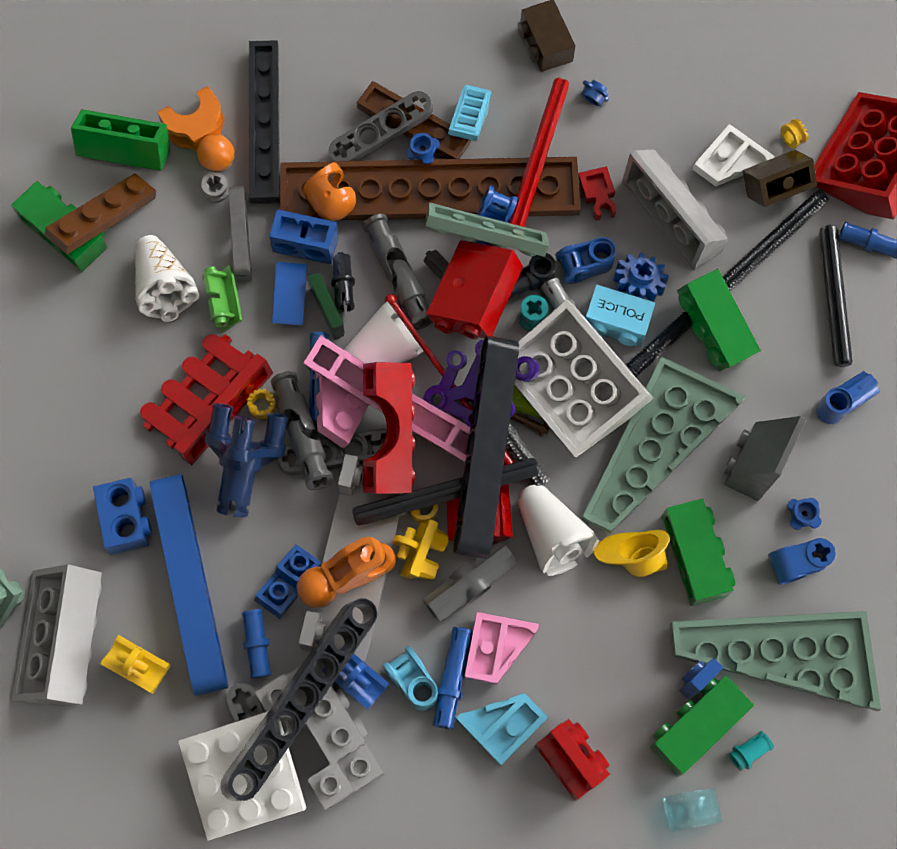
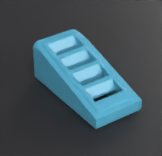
[448,85,492,141]

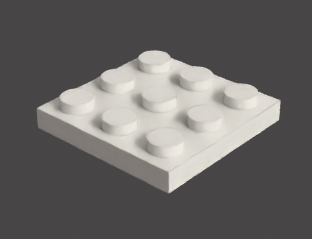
[178,711,307,841]

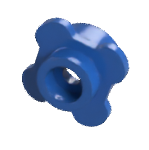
[581,80,609,106]
[406,133,440,164]
[787,498,822,530]

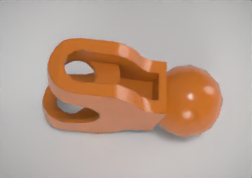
[157,86,235,172]
[296,537,396,609]

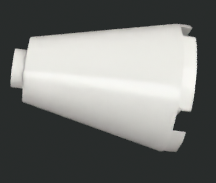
[344,301,424,363]
[518,485,599,576]

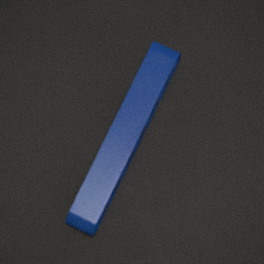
[150,474,229,697]

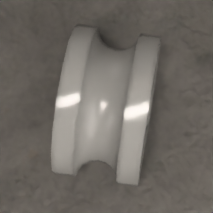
[201,172,229,203]

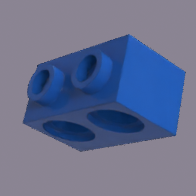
[269,209,338,265]
[93,478,152,555]

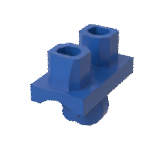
[322,645,390,711]

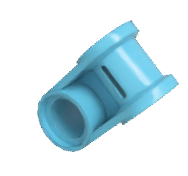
[382,645,438,711]

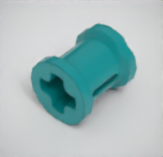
[519,295,548,331]

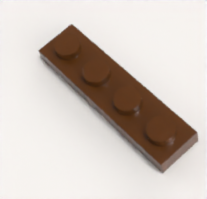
[357,81,471,159]
[45,173,157,254]

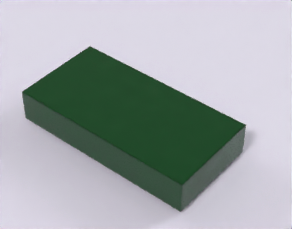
[308,272,345,340]

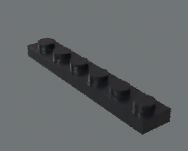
[249,40,280,203]

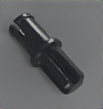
[331,252,355,312]

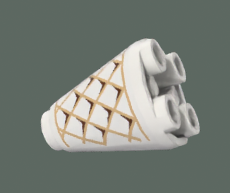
[135,235,199,322]

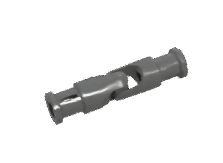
[362,213,433,330]
[271,371,333,491]

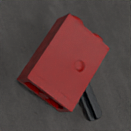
[423,240,523,340]

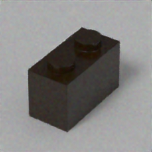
[517,0,576,72]
[742,150,817,207]

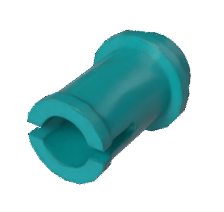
[729,731,774,771]

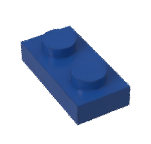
[679,658,724,700]

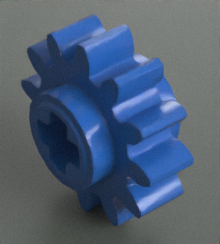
[613,252,669,302]

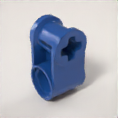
[475,185,517,246]
[555,237,616,284]
[768,538,836,585]

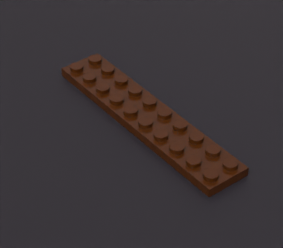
[280,156,581,221]

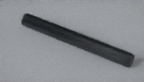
[820,225,853,368]

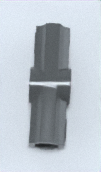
[423,541,517,623]

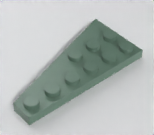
[581,356,747,534]
[670,611,881,711]

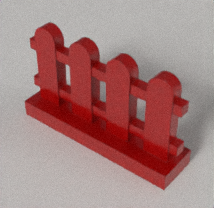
[140,334,273,466]

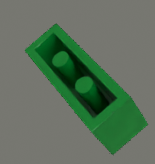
[71,109,171,171]
[11,181,108,272]
[676,268,761,372]
[662,498,735,606]
[650,675,754,777]

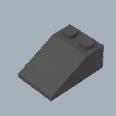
[723,416,806,501]

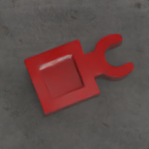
[578,166,617,221]

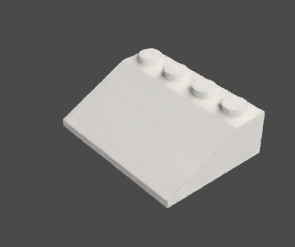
[515,300,654,457]

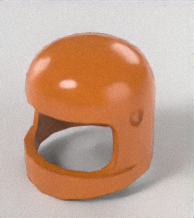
[302,163,356,221]

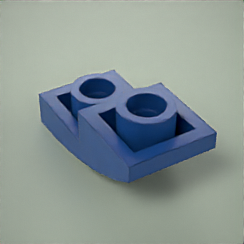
[272,261,307,325]
[254,544,322,619]

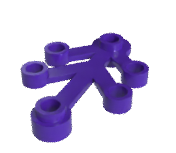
[423,340,540,427]

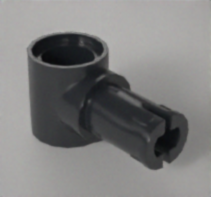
[508,253,556,301]

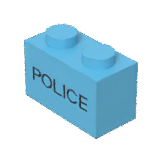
[586,284,655,347]

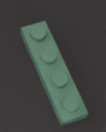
[426,203,549,257]

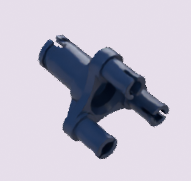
[204,403,288,517]

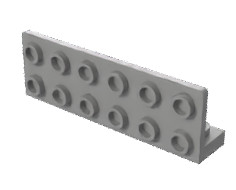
[298,454,403,662]

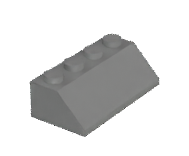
[622,149,728,270]
[11,564,102,706]

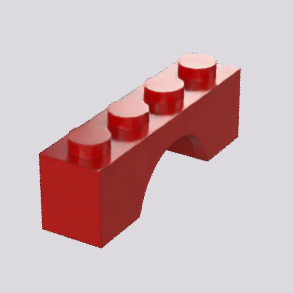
[363,362,415,494]

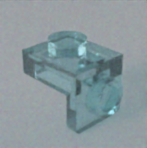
[663,788,722,831]

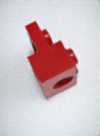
[534,719,611,801]

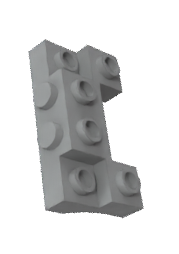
[255,662,384,810]

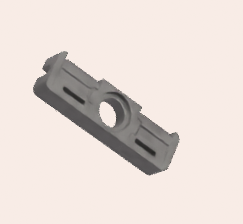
[228,186,252,281]

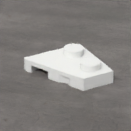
[692,124,775,186]

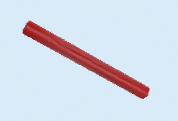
[508,77,569,227]

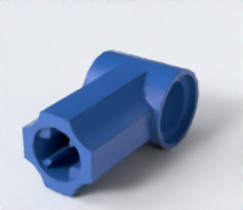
[816,371,880,424]

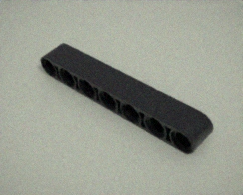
[453,335,519,559]
[220,598,377,801]

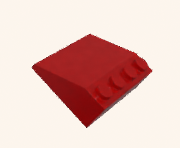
[814,92,897,220]

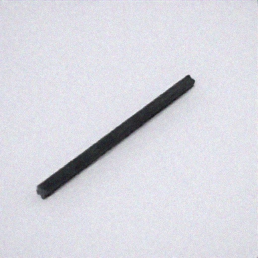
[626,188,830,378]

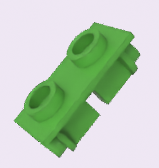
[202,265,243,333]

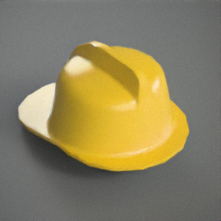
[594,529,670,577]

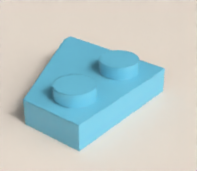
[455,693,549,766]

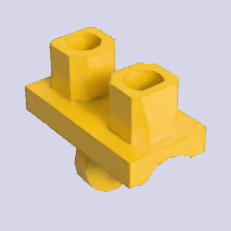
[392,519,449,580]
[100,635,171,694]

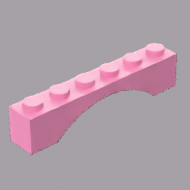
[303,335,470,463]

